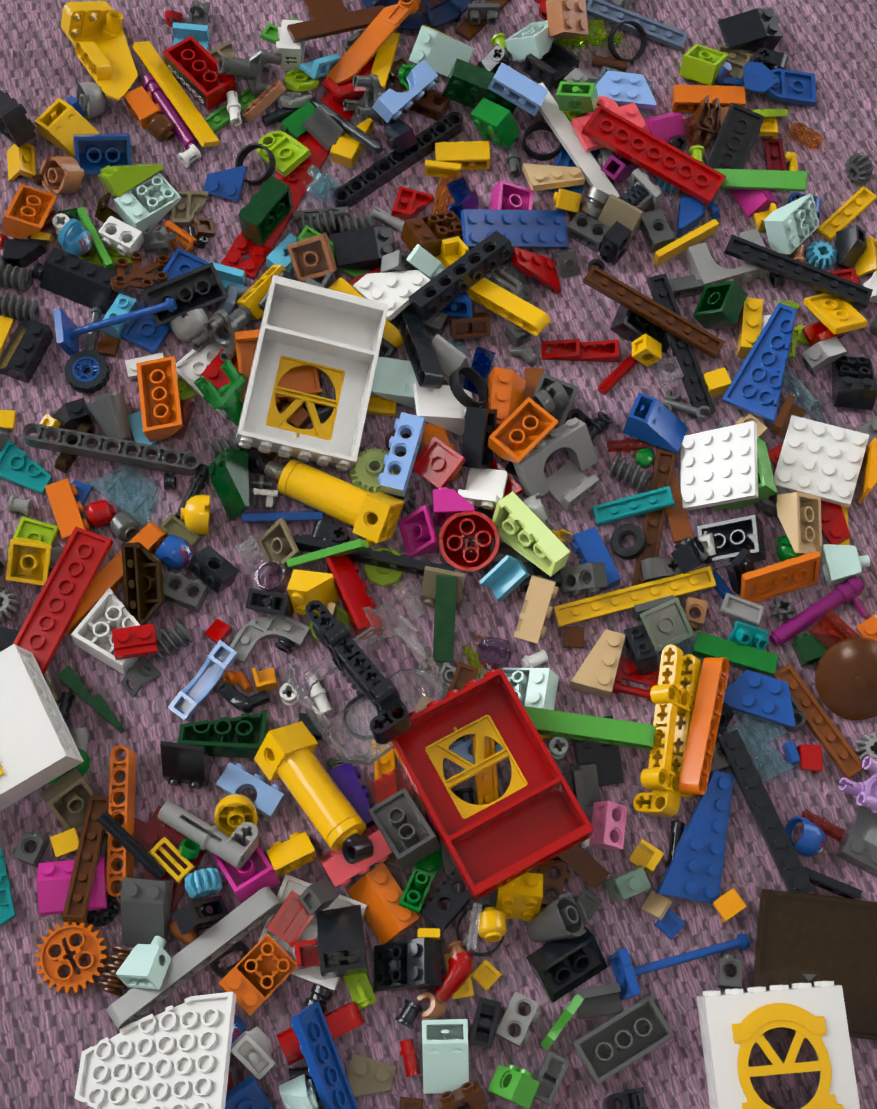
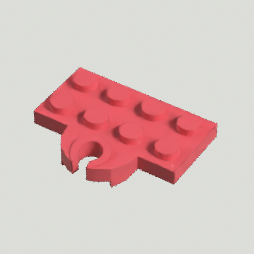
[570,96,650,152]

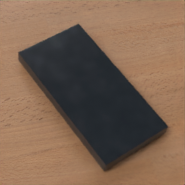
[706,102,765,169]

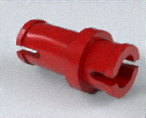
[399,1039,420,1077]

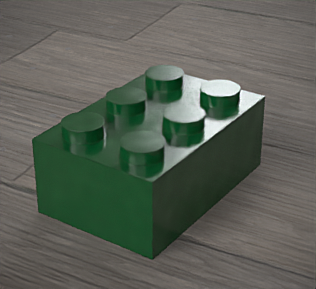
[238,176,293,247]

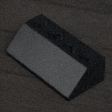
[40,247,119,315]
[141,262,228,327]

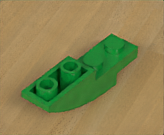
[398,841,442,914]

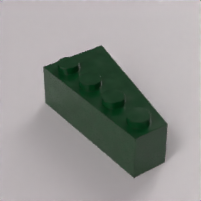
[177,710,270,759]

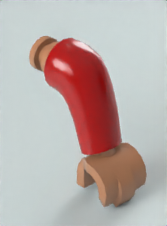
[416,940,473,1020]

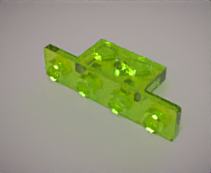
[554,19,624,48]

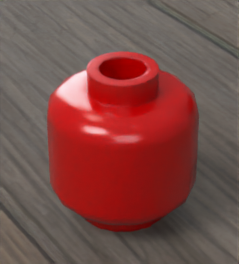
[85,499,116,528]

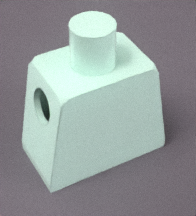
[821,544,870,586]
[116,936,171,990]

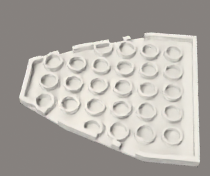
[75,992,236,1109]

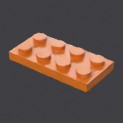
[740,551,821,603]

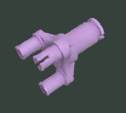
[838,756,877,814]

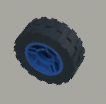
[65,350,110,394]

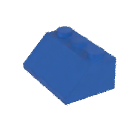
[73,133,132,174]

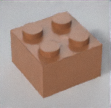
[546,0,589,40]
[287,233,338,282]

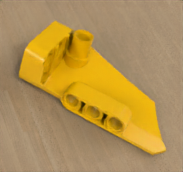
[61,1,138,101]

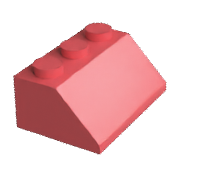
[317,825,392,887]

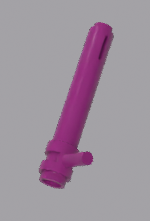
[142,73,198,150]
[769,576,869,646]

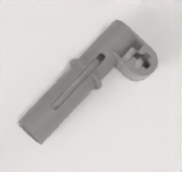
[158,801,259,869]

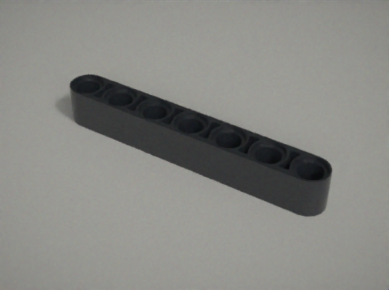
[394,304,443,389]

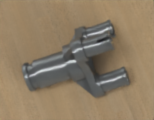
[217,49,282,95]
[343,74,406,121]
[191,306,253,363]

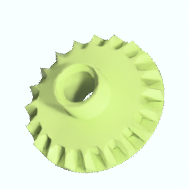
[349,447,400,493]

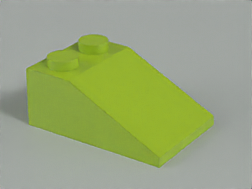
[97,163,164,197]

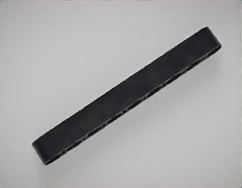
[334,112,463,208]

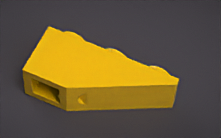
[553,188,582,213]

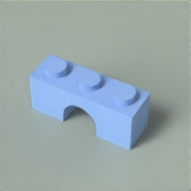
[216,762,286,820]

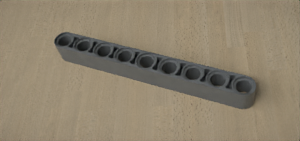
[22,423,200,476]

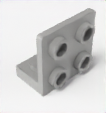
[546,461,599,512]

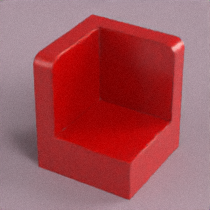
[796,744,823,774]
[294,939,320,969]

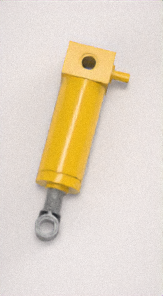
[248,452,405,549]

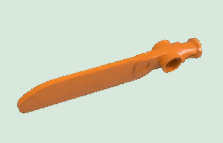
[326,0,421,85]

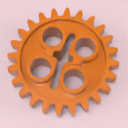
[34,922,109,994]

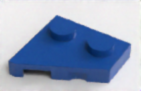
[204,166,248,202]

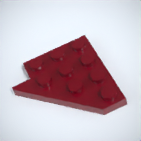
[134,805,207,913]

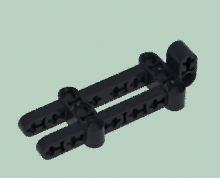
[305,600,411,744]

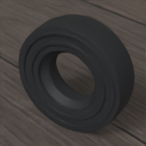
[610,523,647,560]

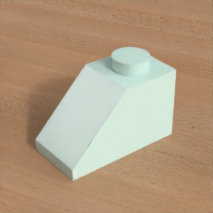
[406,244,446,280]

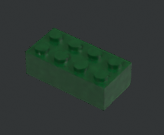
[442,58,517,114]

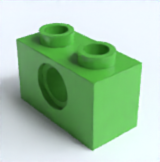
[556,81,599,112]
[488,1064,540,1109]

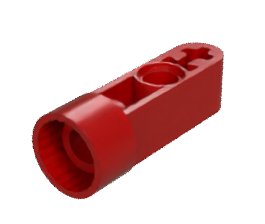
[276,1001,365,1065]

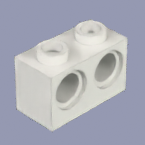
[98,216,144,258]

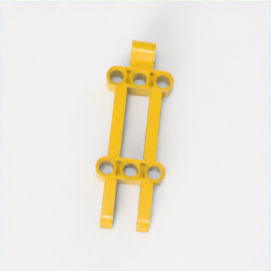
[633,644,701,817]

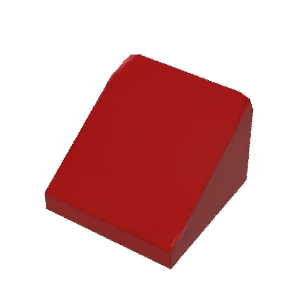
[204,619,233,644]

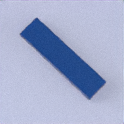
[242,510,324,522]

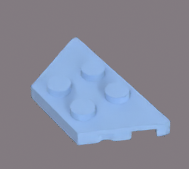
[596,71,657,110]

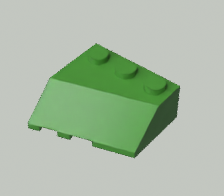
[713,436,777,510]

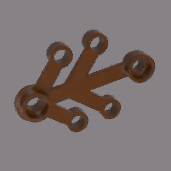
[110,251,170,293]

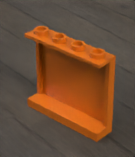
[233,329,323,404]

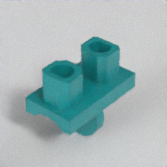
[728,620,769,650]

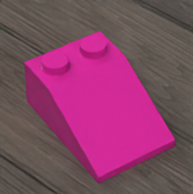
[211,837,281,904]

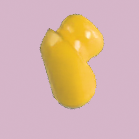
[785,151,798,171]

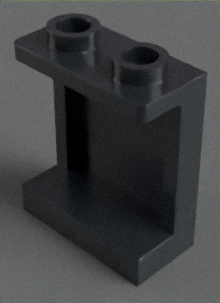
[523,41,580,88]

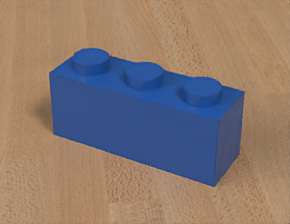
[571,526,621,593]

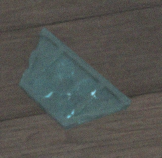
[87,464,158,527]

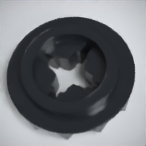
[86,894,118,927]

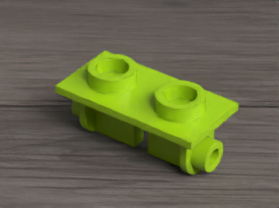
[343,973,377,1010]

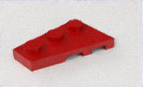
[511,247,562,294]

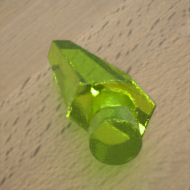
[463,645,482,678]

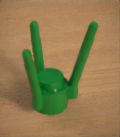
[398,64,439,91]

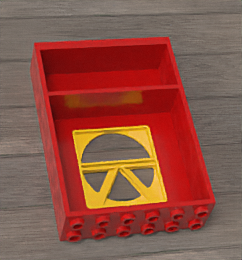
[389,668,594,902]

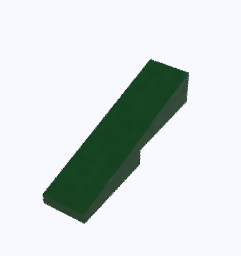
[433,575,457,662]
[56,666,125,733]

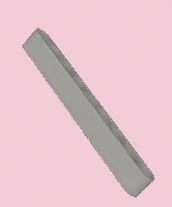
[107,886,282,1030]

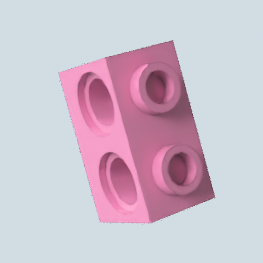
[589,801,627,851]

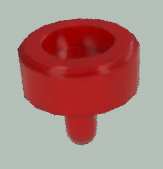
[165,10,183,27]

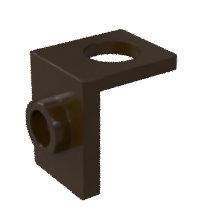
[95,192,124,223]

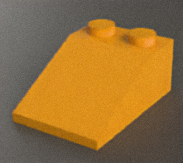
[857,437,877,504]

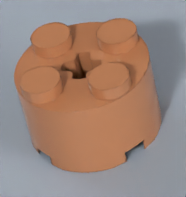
[40,156,84,194]

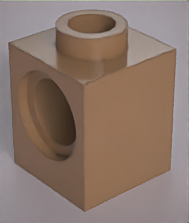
[684,597,708,631]

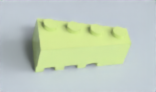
[492,492,570,577]

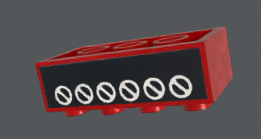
[163,36,236,111]

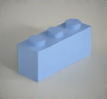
[488,63,549,116]

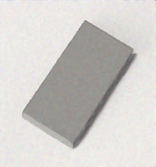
[719,593,765,627]

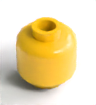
[477,907,507,942]

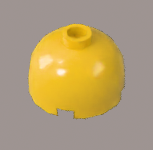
[180,495,210,535]
[214,793,258,837]

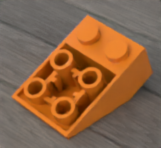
[218,933,297,1017]

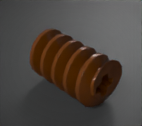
[98,946,132,997]

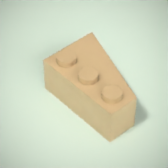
[513,575,559,644]
[569,629,626,699]

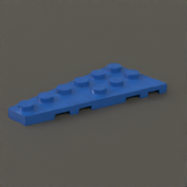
[722,303,797,424]
[655,771,734,904]

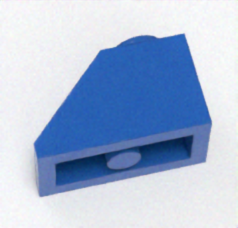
[676,197,706,238]
[440,291,473,318]

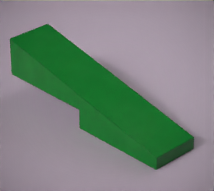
[693,631,778,676]

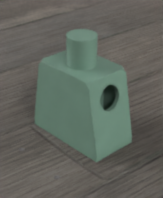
[603,865,651,902]

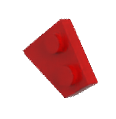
[391,186,434,220]

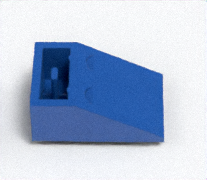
[623,392,688,454]

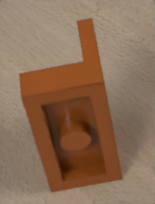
[770,394,806,439]

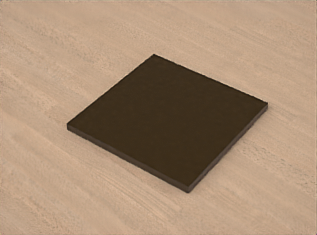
[752,888,877,1040]

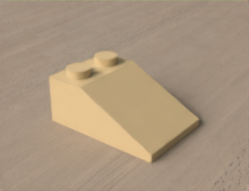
[776,492,822,556]

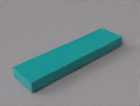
[592,486,675,526]

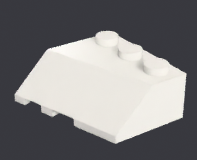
[71,588,140,675]

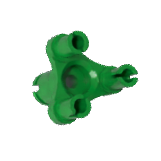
[194,360,246,426]

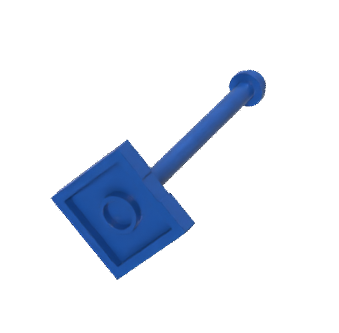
[53,298,177,356]
[609,933,750,1001]

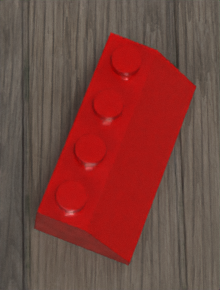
[325,556,384,642]

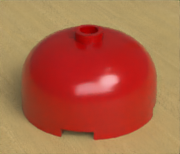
[439,511,500,573]

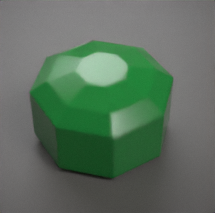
[635,448,655,468]
[178,838,201,859]

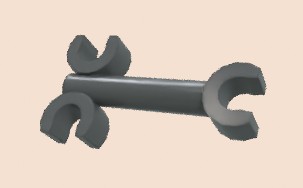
[662,389,711,422]

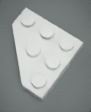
[353,270,430,321]

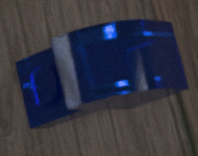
[446,176,479,221]
[463,347,496,394]

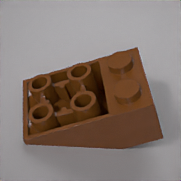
[401,211,463,257]

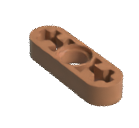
[241,80,286,122]

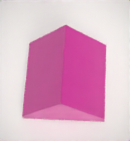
[644,112,685,144]
[729,189,779,218]
[398,505,438,557]

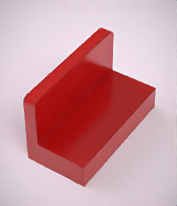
[802,321,850,347]

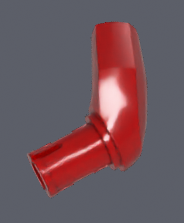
[322,77,366,103]

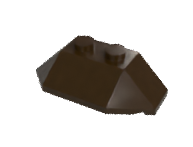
[121,542,164,625]

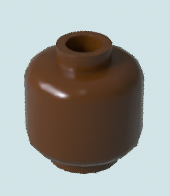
[148,114,175,142]

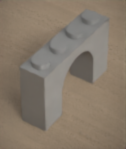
[685,228,770,293]
[513,417,598,497]

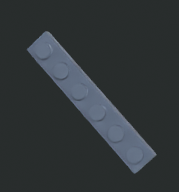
[586,0,688,51]

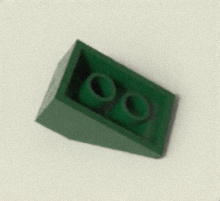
[209,448,249,521]

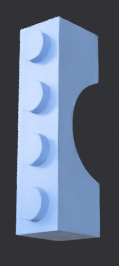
[372,59,438,123]
[168,640,239,721]

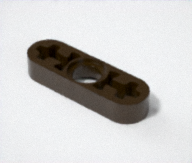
[55,422,95,473]

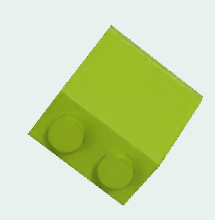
[679,44,728,85]

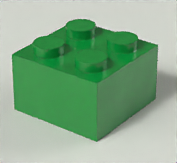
[470,98,521,149]

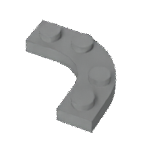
[230,614,310,664]

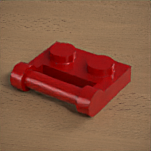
[612,657,660,702]

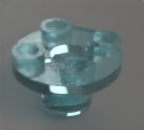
[306,164,341,200]

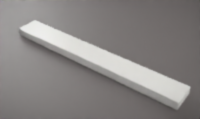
[539,82,620,198]

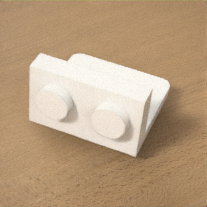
[458,468,508,509]

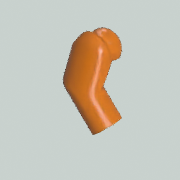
[223,671,253,693]

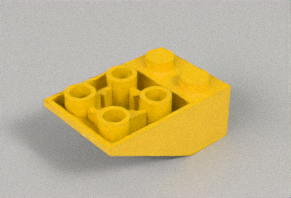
[34,98,100,158]

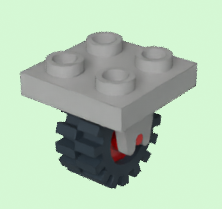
[620,168,662,211]

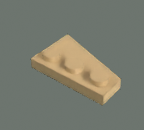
[522,163,585,192]

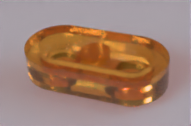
[789,123,823,150]

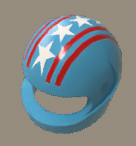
[58,218,93,256]

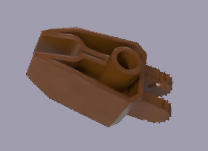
[689,95,721,149]

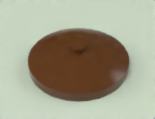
[815,637,877,720]

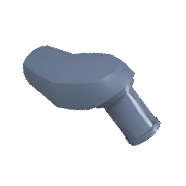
[217,284,252,315]

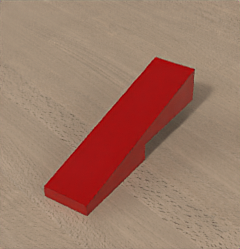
[542,339,620,363]

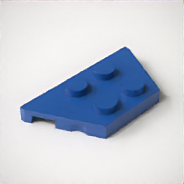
[723,670,795,729]

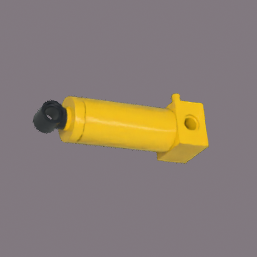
[254,721,374,864]

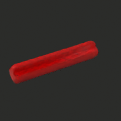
[598,353,638,395]

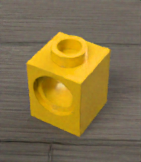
[632,334,662,367]

